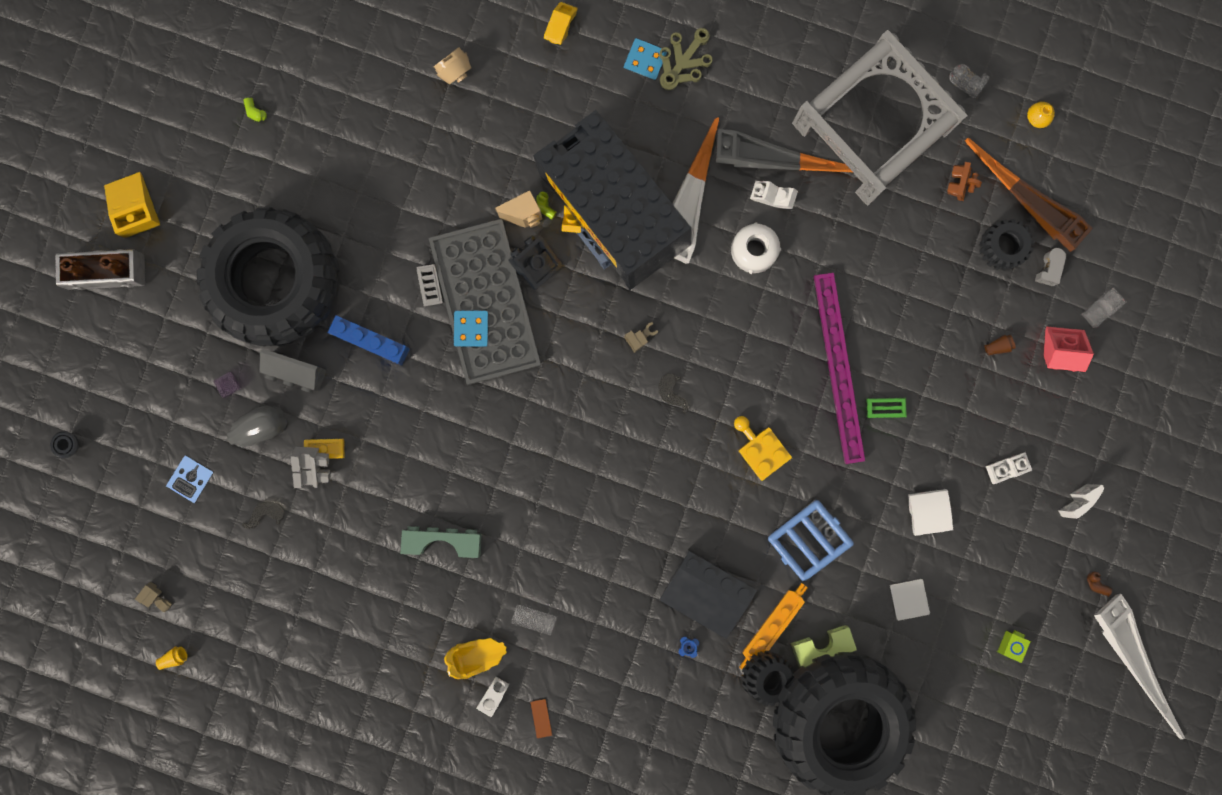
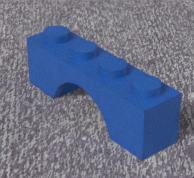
[328,315,410,366]

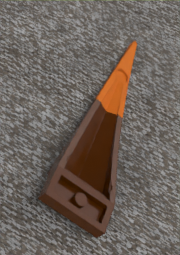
[965,138,1093,252]

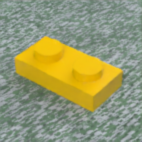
[304,439,344,459]

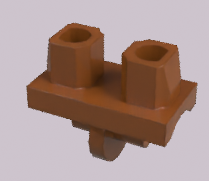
[947,162,982,201]

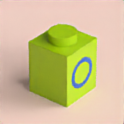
[997,630,1031,663]

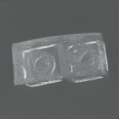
[1081,288,1126,328]
[511,604,557,636]

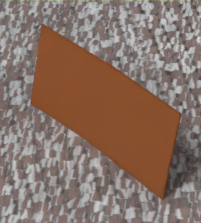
[530,699,552,738]

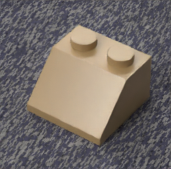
[495,191,542,228]

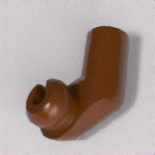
[1087,571,1112,597]

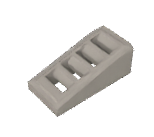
[416,264,443,307]

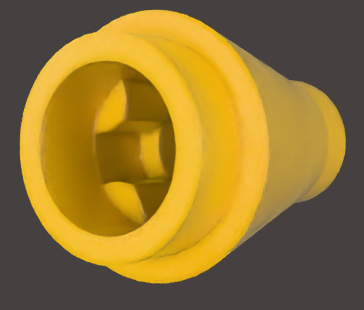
[156,647,187,670]

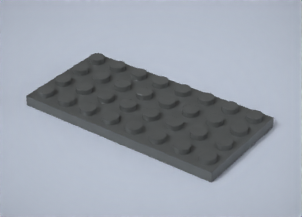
[428,219,541,385]

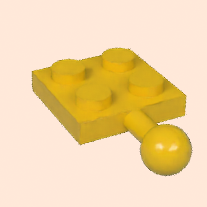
[734,416,792,481]

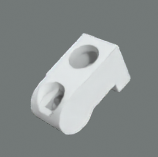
[476,677,509,717]

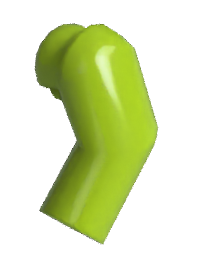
[243,98,267,122]
[536,192,557,220]

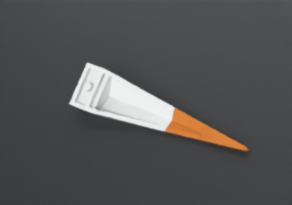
[672,117,719,264]

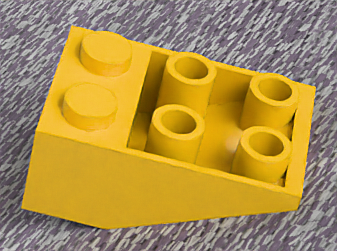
[104,172,160,238]

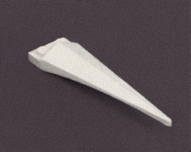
[1094,594,1185,739]

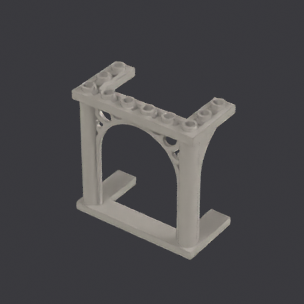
[792,30,968,206]

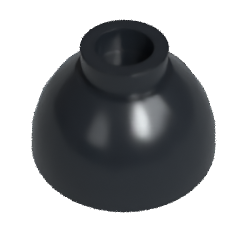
[50,431,79,458]

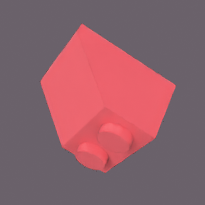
[1044,327,1094,372]

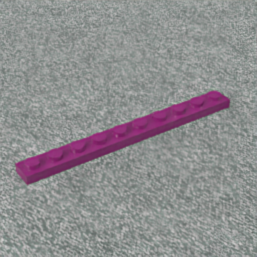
[814,273,865,464]

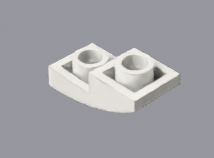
[986,452,1032,484]

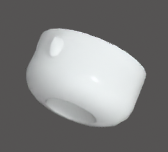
[731,222,781,274]

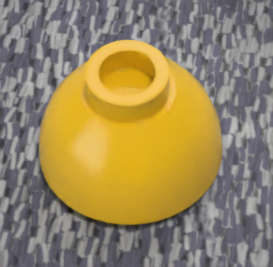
[1027,102,1055,128]

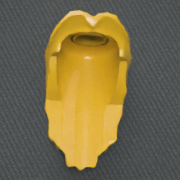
[444,638,507,679]

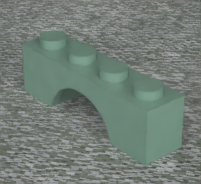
[400,526,482,558]

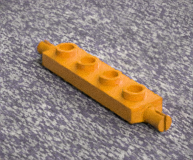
[739,583,808,669]

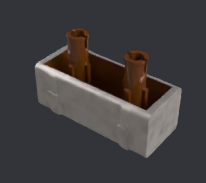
[56,249,145,290]

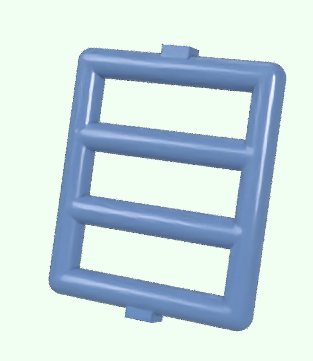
[768,500,854,581]

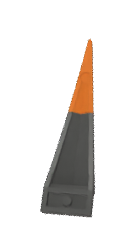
[716,129,852,172]

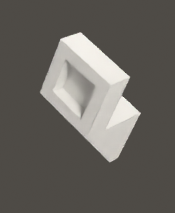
[750,181,798,209]

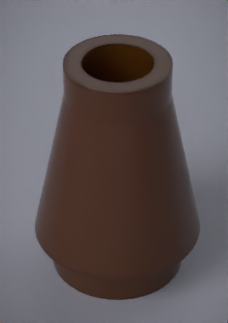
[984,334,1016,356]

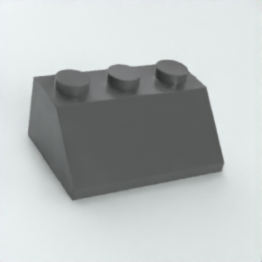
[260,348,326,393]

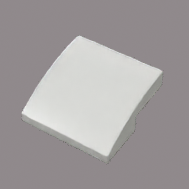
[1058,484,1104,519]
[908,489,953,536]

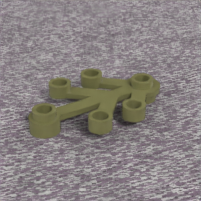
[659,28,712,90]

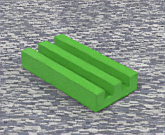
[866,398,907,418]

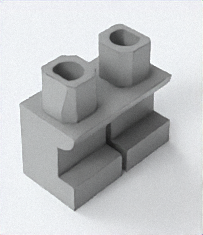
[291,447,331,488]

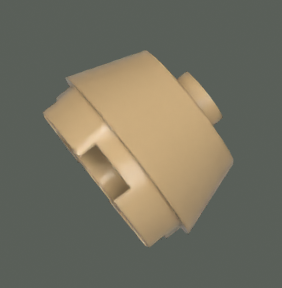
[434,47,471,84]

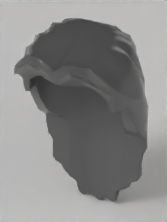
[226,406,287,448]

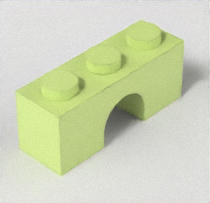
[791,625,857,667]

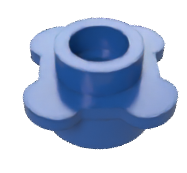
[678,637,699,658]

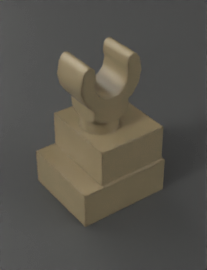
[624,322,658,353]
[135,582,172,613]

